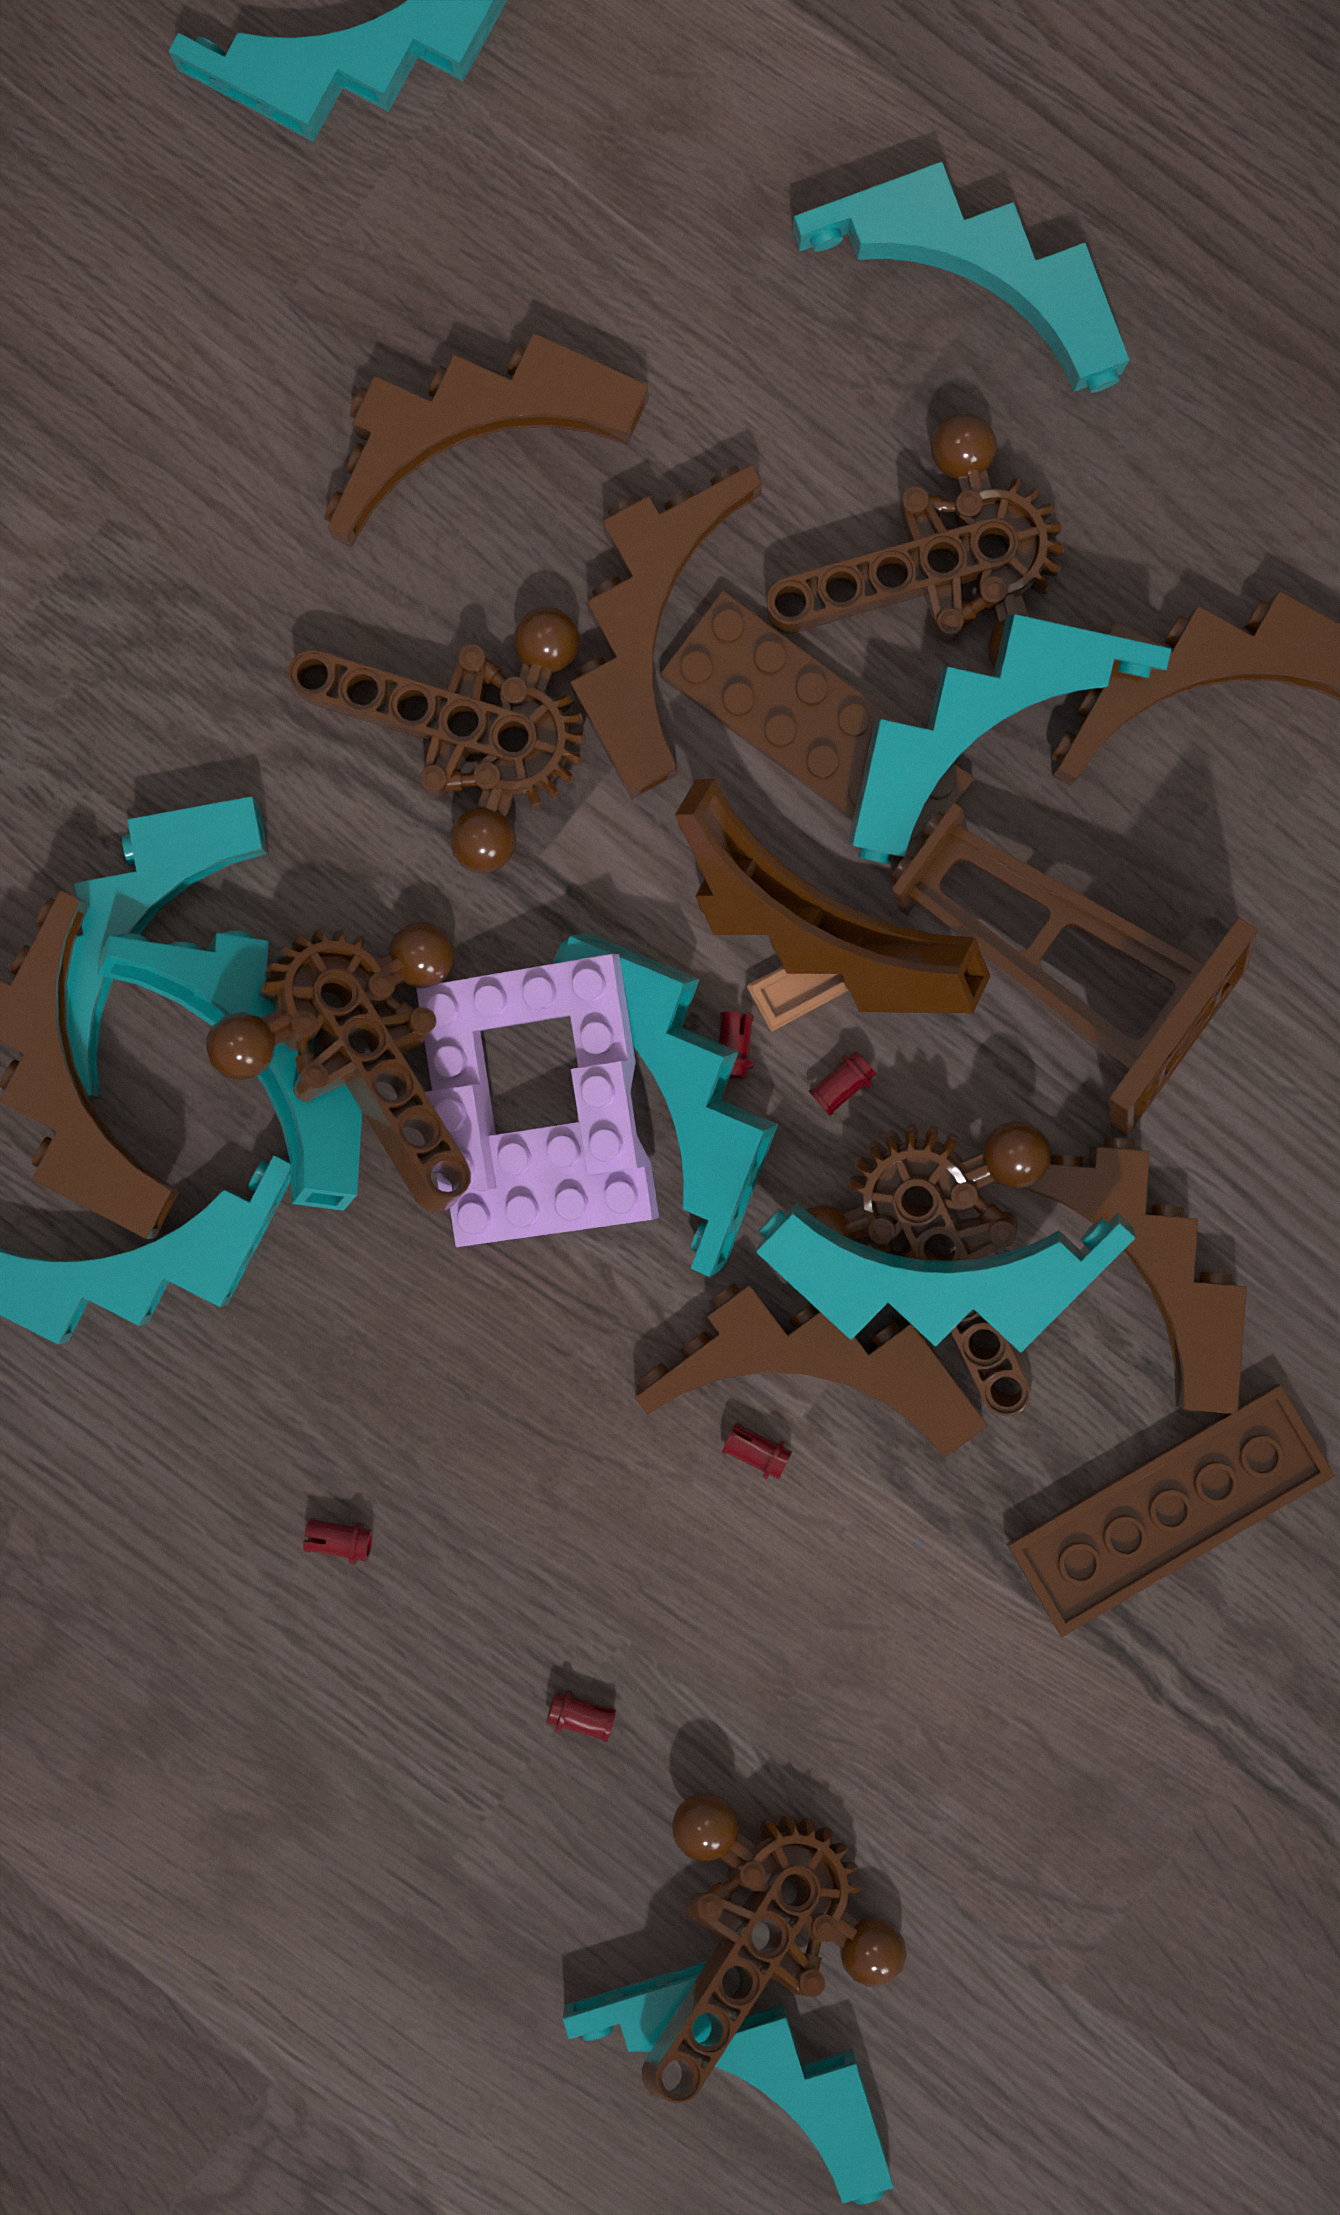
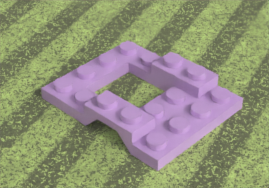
[416,954,659,1247]

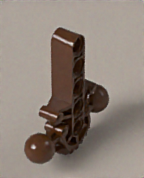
[767,413,1065,668]
[288,607,586,874]
[206,922,471,1212]
[806,1121,1051,1416]
[642,1793,907,2103]

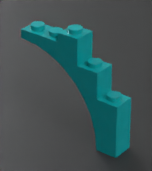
[21,797,269,1099]
[97,931,362,1211]

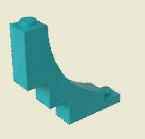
[169,0,507,142]
[792,162,1130,393]
[848,614,1171,864]
[554,932,778,1277]
[0,1155,291,1344]
[756,1203,1136,1353]
[562,1961,894,2204]

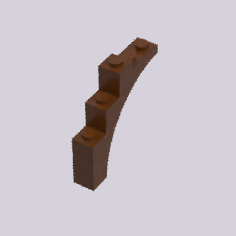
[325,333,649,547]
[570,465,762,800]
[1051,591,1340,786]
[675,779,991,1013]
[0,890,180,1239]
[992,1137,1247,1414]
[635,1282,988,1458]

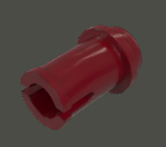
[719,1011,754,1079]
[808,1051,877,1117]
[722,1422,793,1480]
[303,1518,373,1565]
[546,1691,616,1742]

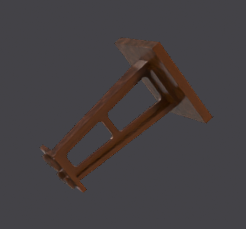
[891,803,1258,1137]

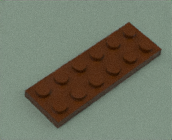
[660,591,974,858]
[1006,1384,1335,1637]

